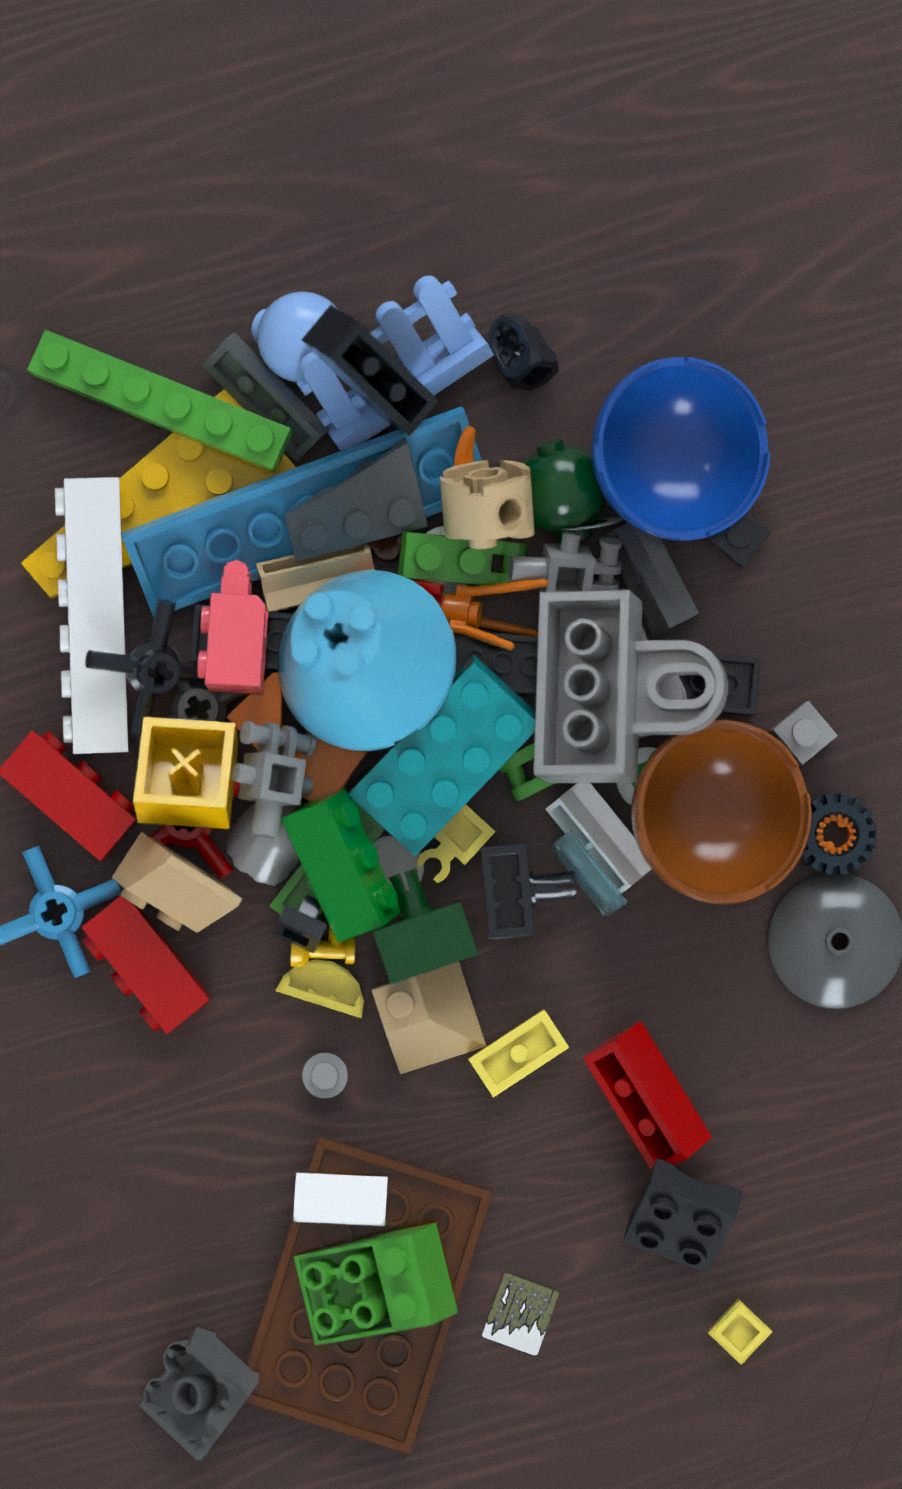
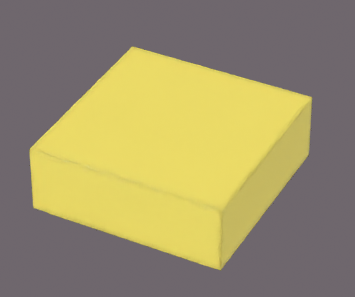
[707,1299,772,1365]

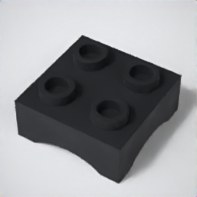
[623,1158,743,1274]

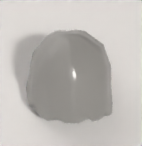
[227,802,301,886]

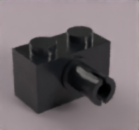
[480,844,577,939]

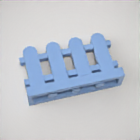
[296,276,494,451]

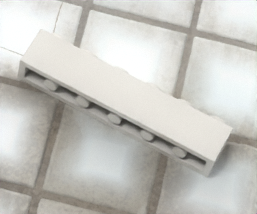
[55,477,128,754]

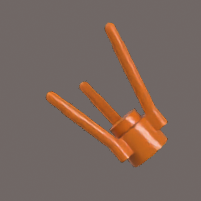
[441,579,548,650]

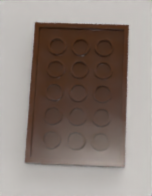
[245,1136,493,1455]

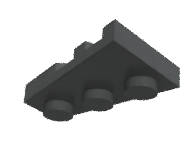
[284,437,428,562]

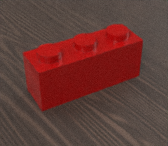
[0,730,138,861]
[81,896,212,1034]
[583,1021,712,1170]

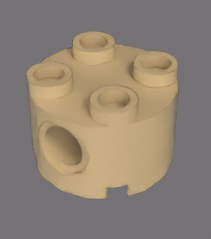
[440,460,535,549]

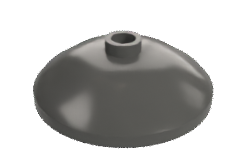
[767,874,902,1009]

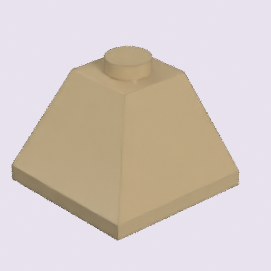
[372,961,486,1074]

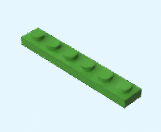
[27,330,293,473]

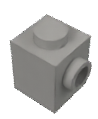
[768,700,838,766]

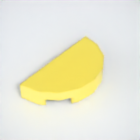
[275,959,364,1018]

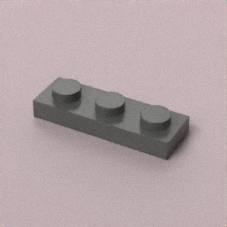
[202,332,329,463]

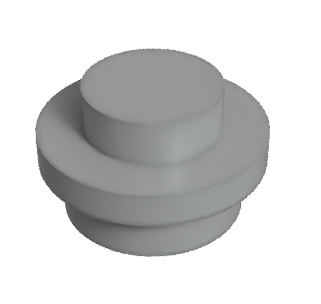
[302,1053,348,1098]

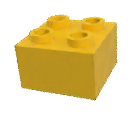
[133,717,239,829]

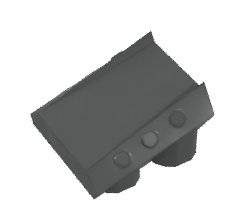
[139,1327,260,1460]

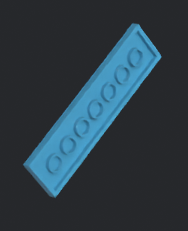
[121,406,482,617]

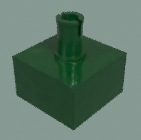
[373,868,478,984]

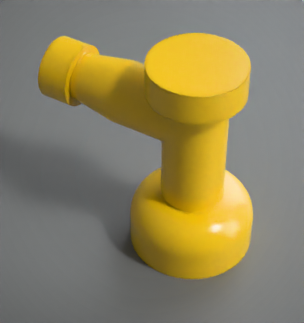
[291,925,355,967]

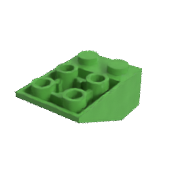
[293,1223,458,1346]

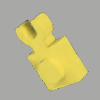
[416,804,495,883]

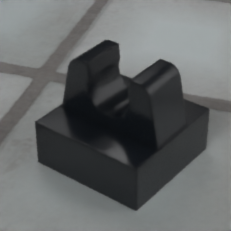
[273,894,327,954]

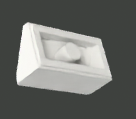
[293,1172,388,1226]

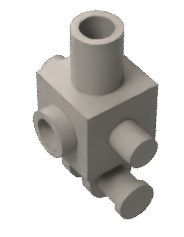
[508,531,622,592]
[231,721,316,838]

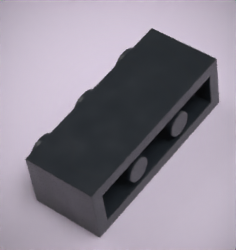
[301,304,439,436]

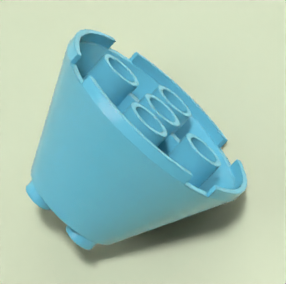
[278,570,456,751]

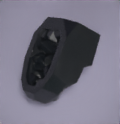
[488,313,559,391]

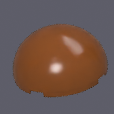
[631,720,812,904]

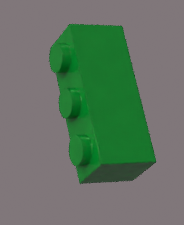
[281,788,401,942]

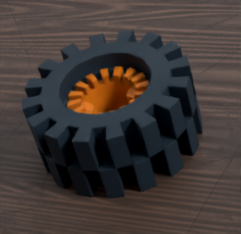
[801,793,878,875]

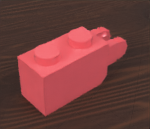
[198,559,269,694]

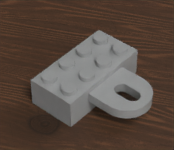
[534,590,728,783]

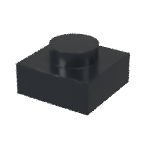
[707,512,771,568]

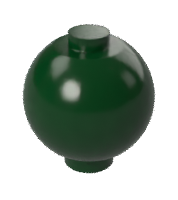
[524,439,606,544]

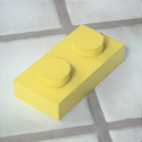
[468,1009,569,1098]

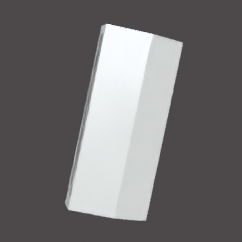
[546,783,651,897]

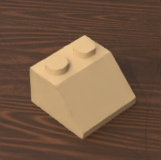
[112,832,242,933]

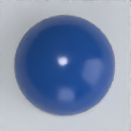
[591,357,771,541]

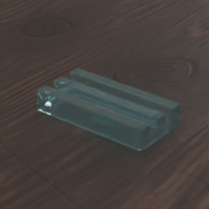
[550,830,627,916]

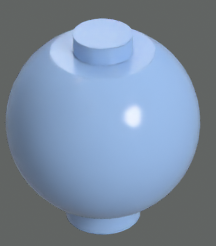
[251,292,337,382]

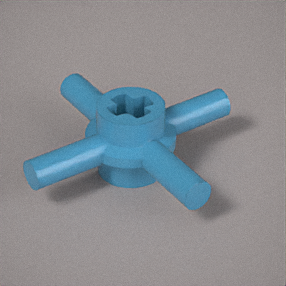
[0,846,122,979]

